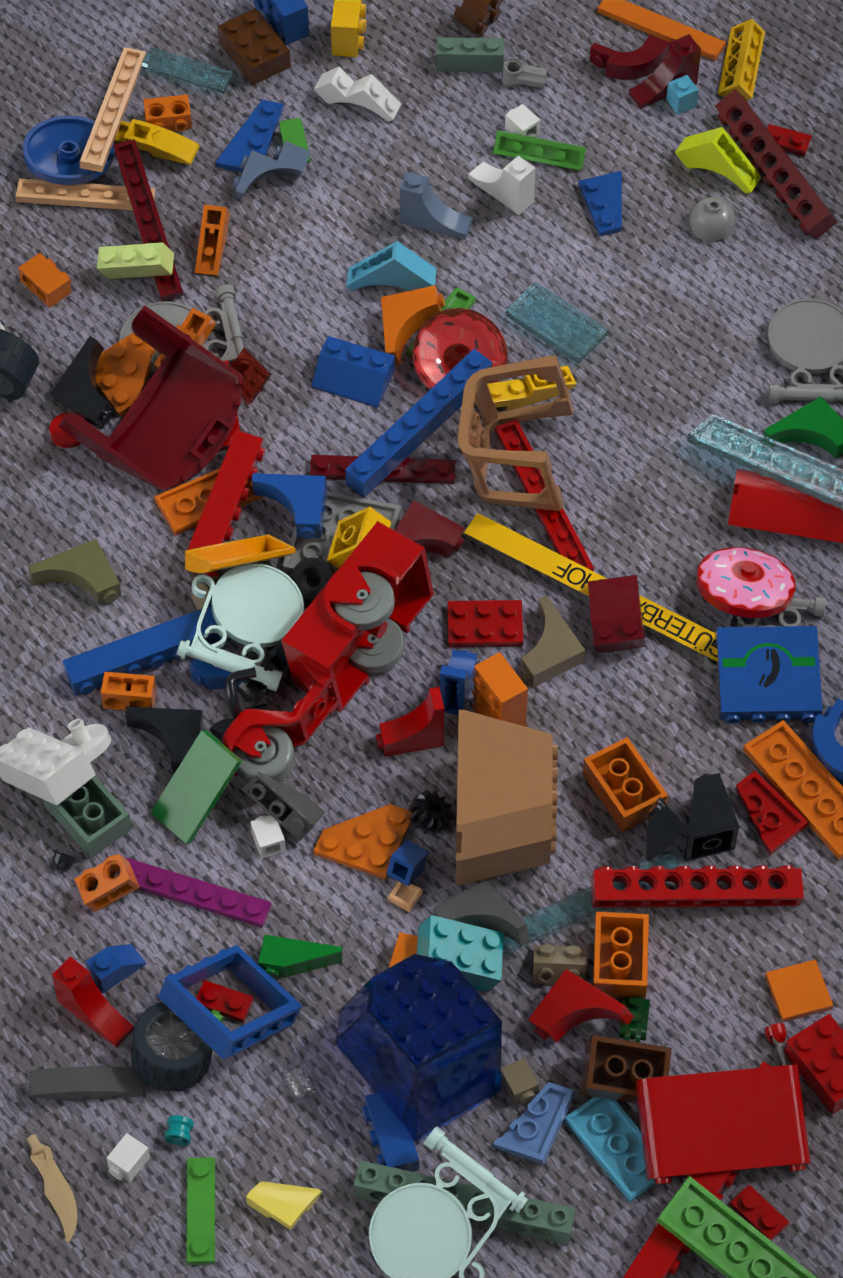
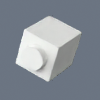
[505,104,540,137]
[250,815,286,859]
[107,1133,150,1182]

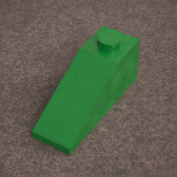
[258,935,343,979]

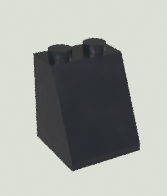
[684,773,739,861]

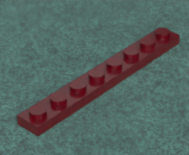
[113,139,184,302]

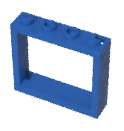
[158,945,302,1060]

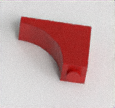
[375,687,444,757]
[52,956,134,1048]
[528,969,634,1043]

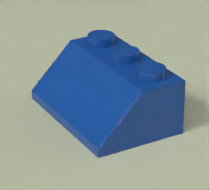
[312,336,395,408]

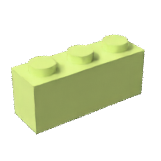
[97,242,174,279]

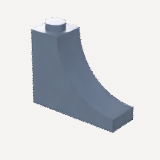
[400,172,473,239]

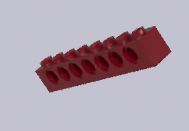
[715,89,838,239]

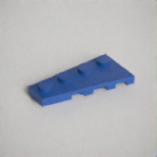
[215,100,284,172]

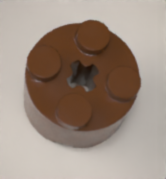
[454,0,503,36]

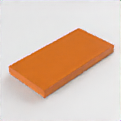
[154,468,262,536]

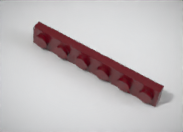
[310,454,456,484]

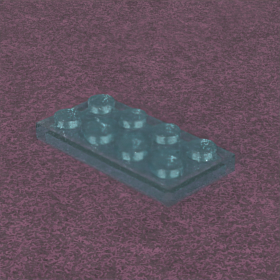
[506,282,608,364]

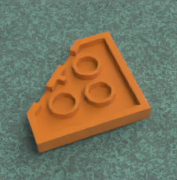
[96,333,156,417]
[314,804,412,880]

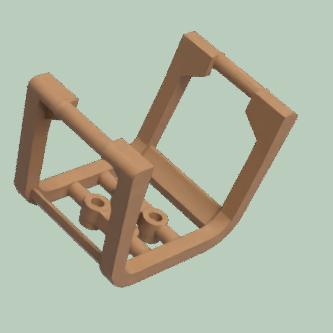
[458,355,574,511]

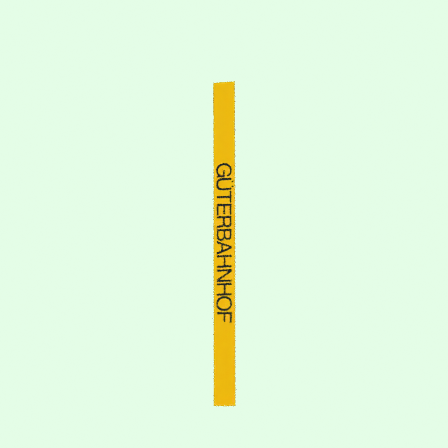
[464,513,822,689]

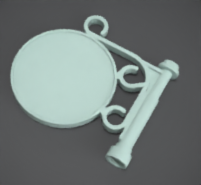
[176,564,304,691]
[369,1126,528,1278]

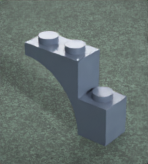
[231,141,311,200]

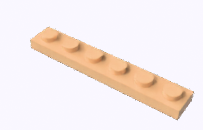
[16,178,156,211]

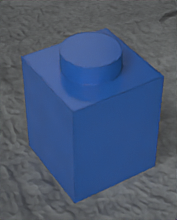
[386,840,429,886]

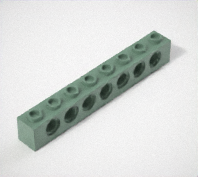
[354,1160,576,1245]

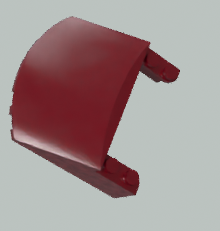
[58,305,243,491]

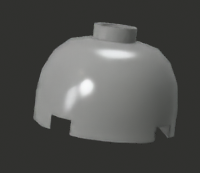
[689,197,736,242]

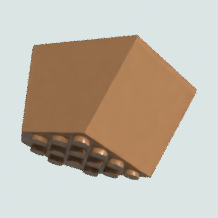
[455,710,558,885]

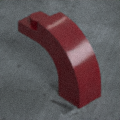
[589,34,670,80]

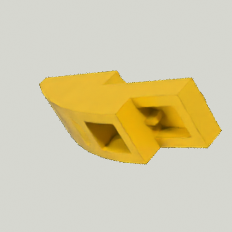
[114,119,200,165]
[488,366,577,411]

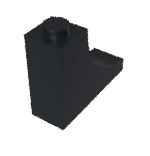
[50,336,114,429]
[125,706,203,773]

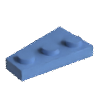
[493,1082,575,1165]

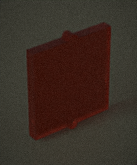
[231,347,272,404]

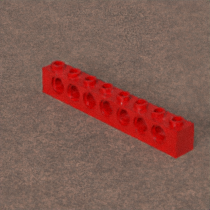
[591,865,804,908]

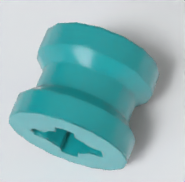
[164,1115,194,1146]

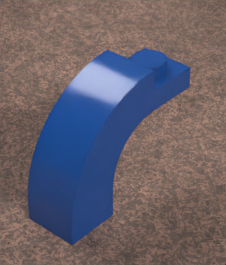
[811,698,843,785]

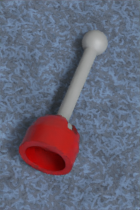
[764,1023,788,1065]

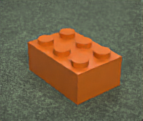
[472,652,528,727]
[582,737,668,832]
[593,912,649,999]

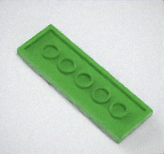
[655,1176,817,1278]

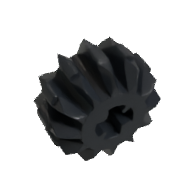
[408,790,453,834]

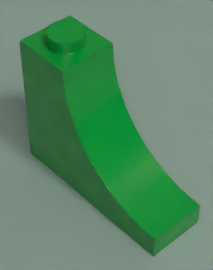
[762,396,843,459]

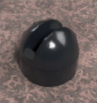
[52,852,74,872]

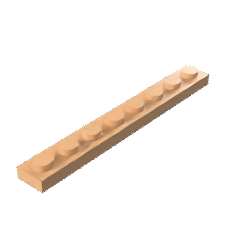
[80,47,146,172]

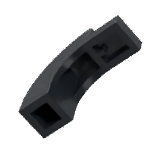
[236,636,290,707]

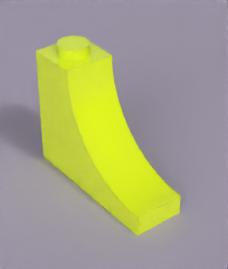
[675,127,761,193]

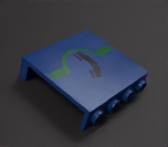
[715,626,823,724]

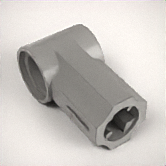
[502,58,547,88]

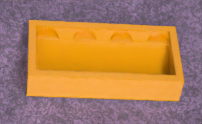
[185,534,296,573]

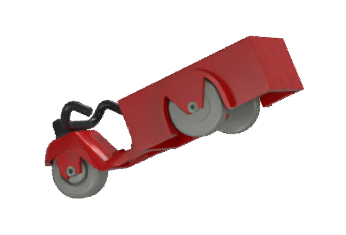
[210,521,434,783]

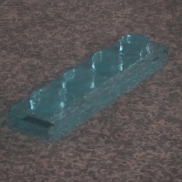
[142,47,233,94]

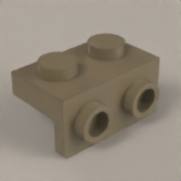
[533,944,587,986]

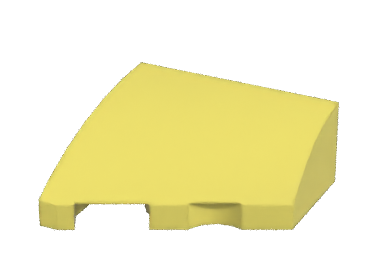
[246,1181,322,1230]

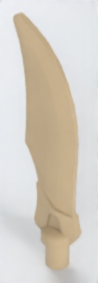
[26,1134,77,1243]

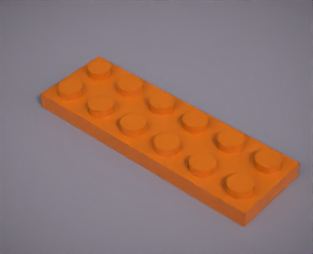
[743,720,843,860]

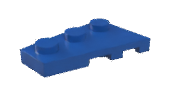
[578,171,622,237]

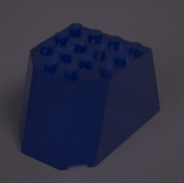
[335,954,502,1142]

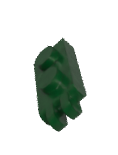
[619,996,650,1043]

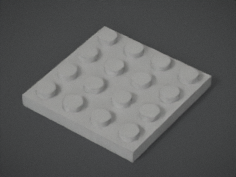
[283,491,402,579]

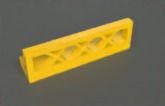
[718,19,765,100]

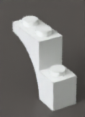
[314,67,401,122]

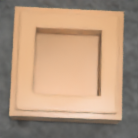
[387,881,423,912]

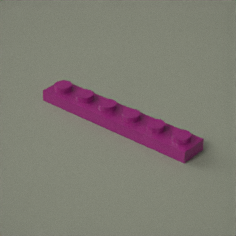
[117,857,272,928]

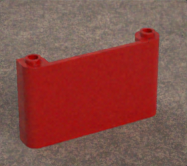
[635,1065,811,1185]

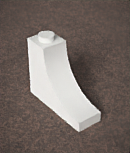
[468,156,536,215]

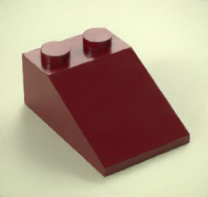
[588,575,646,653]

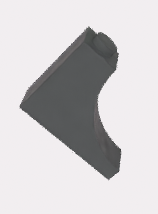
[433,879,530,947]

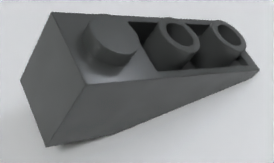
[242,772,325,841]

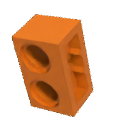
[143,94,192,131]
[101,672,157,711]
[74,853,140,912]

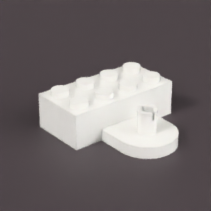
[0,719,111,805]

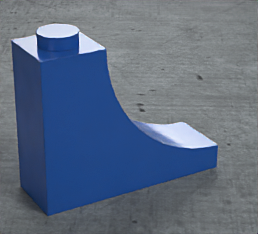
[252,473,327,539]
[440,649,478,716]

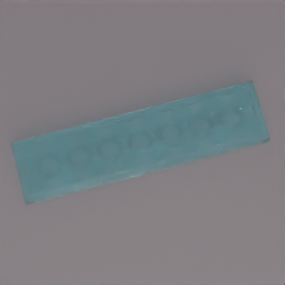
[687,414,843,510]

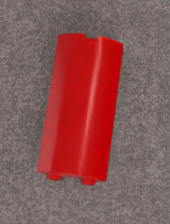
[728,469,843,543]

